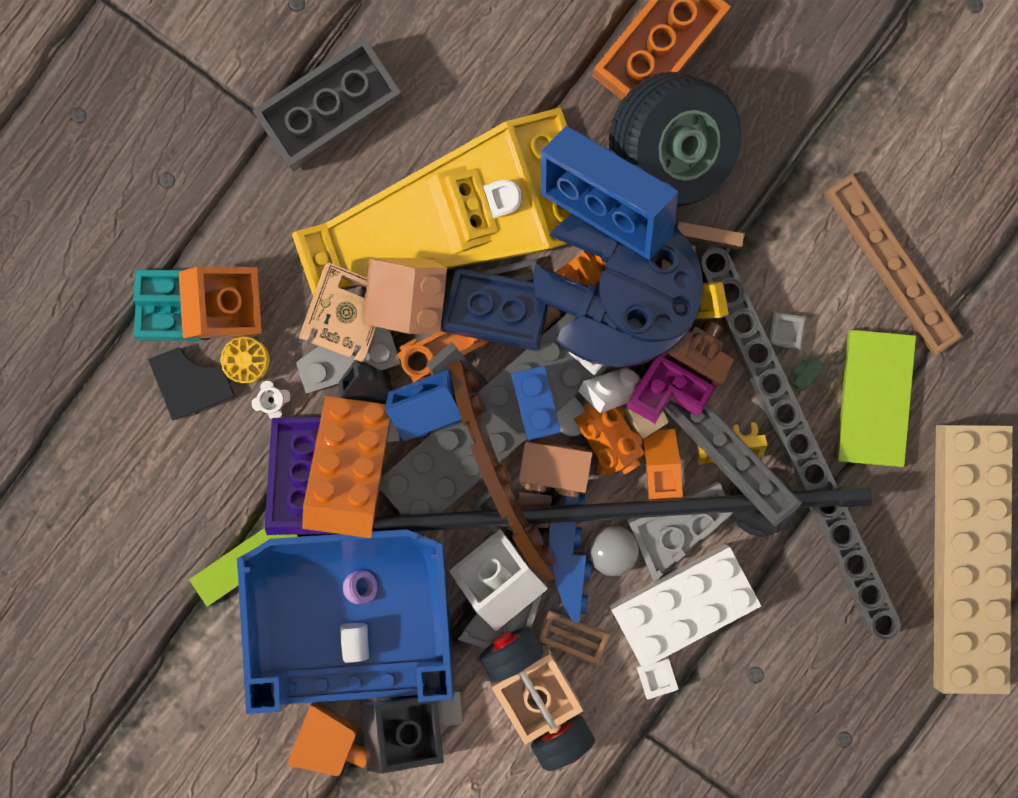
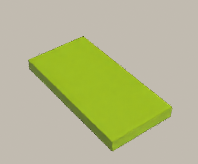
[836,330,916,467]

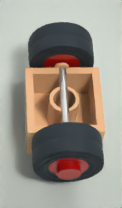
[479,627,595,771]

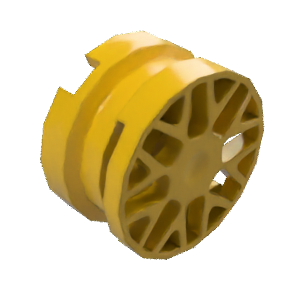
[220,337,270,383]

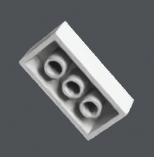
[609,544,761,669]

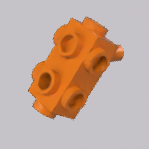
[574,402,645,476]

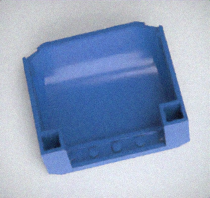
[237,529,455,714]

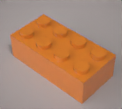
[592,0,731,100]
[302,396,391,538]

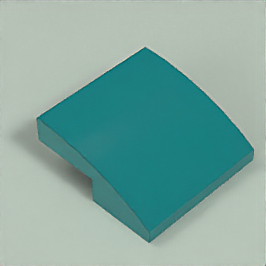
[133,270,202,341]

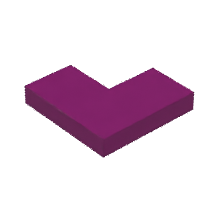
[626,356,716,424]

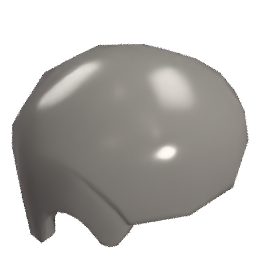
[589,525,639,576]

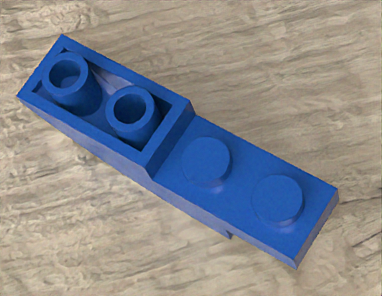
[548,492,592,622]

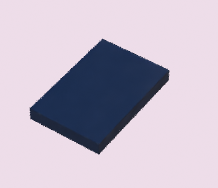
[441,267,550,351]

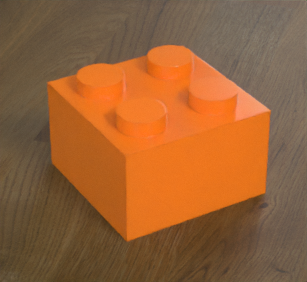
[179,267,262,339]

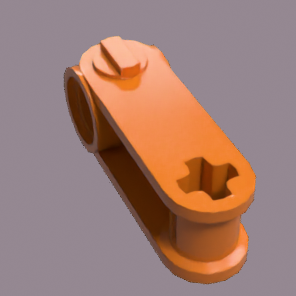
[397,331,490,383]

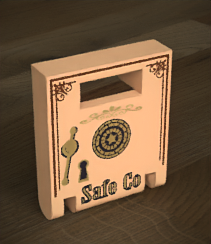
[299,263,376,362]

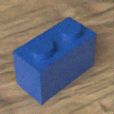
[511,365,561,440]
[385,369,461,441]

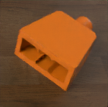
[286,702,366,776]

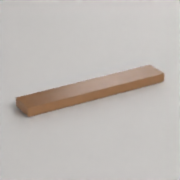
[823,173,963,355]

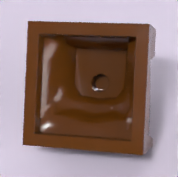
[662,319,734,387]

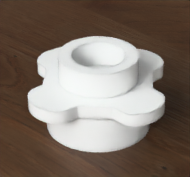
[252,381,291,419]

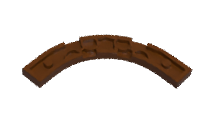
[448,360,556,583]

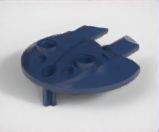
[533,214,703,367]

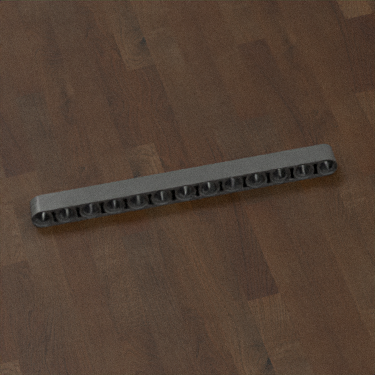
[699,248,901,641]

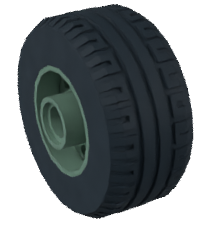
[609,71,741,207]

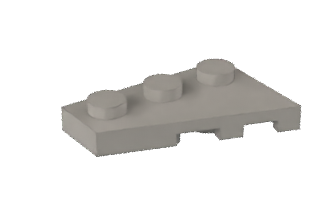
[627,481,732,582]

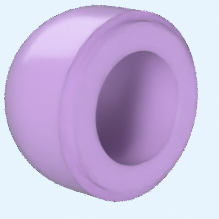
[343,570,378,604]

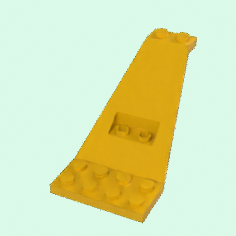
[292,107,572,296]

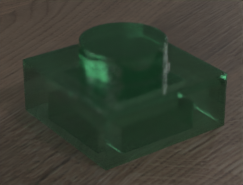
[789,357,825,391]

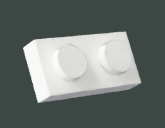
[579,367,642,413]

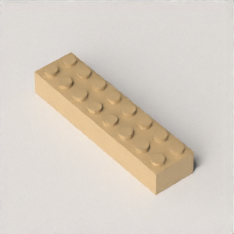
[933,425,1013,694]

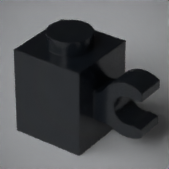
[339,360,393,404]

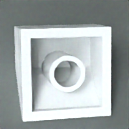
[449,529,548,631]

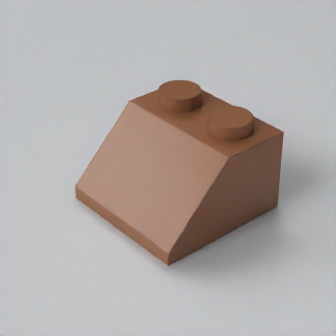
[363,257,447,334]
[519,439,592,497]

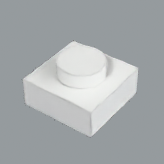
[636,656,679,700]

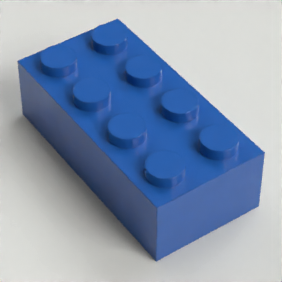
[541,126,679,260]

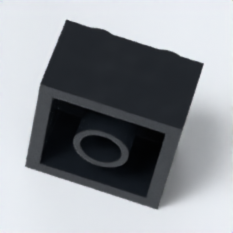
[360,695,444,774]

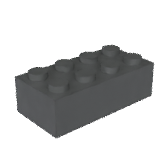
[252,37,404,172]

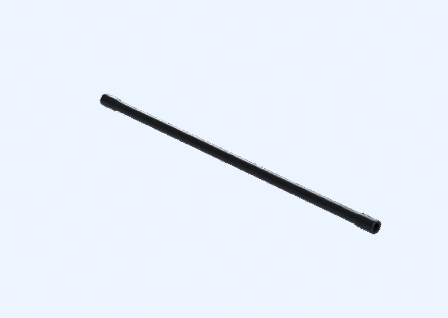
[297,485,872,537]

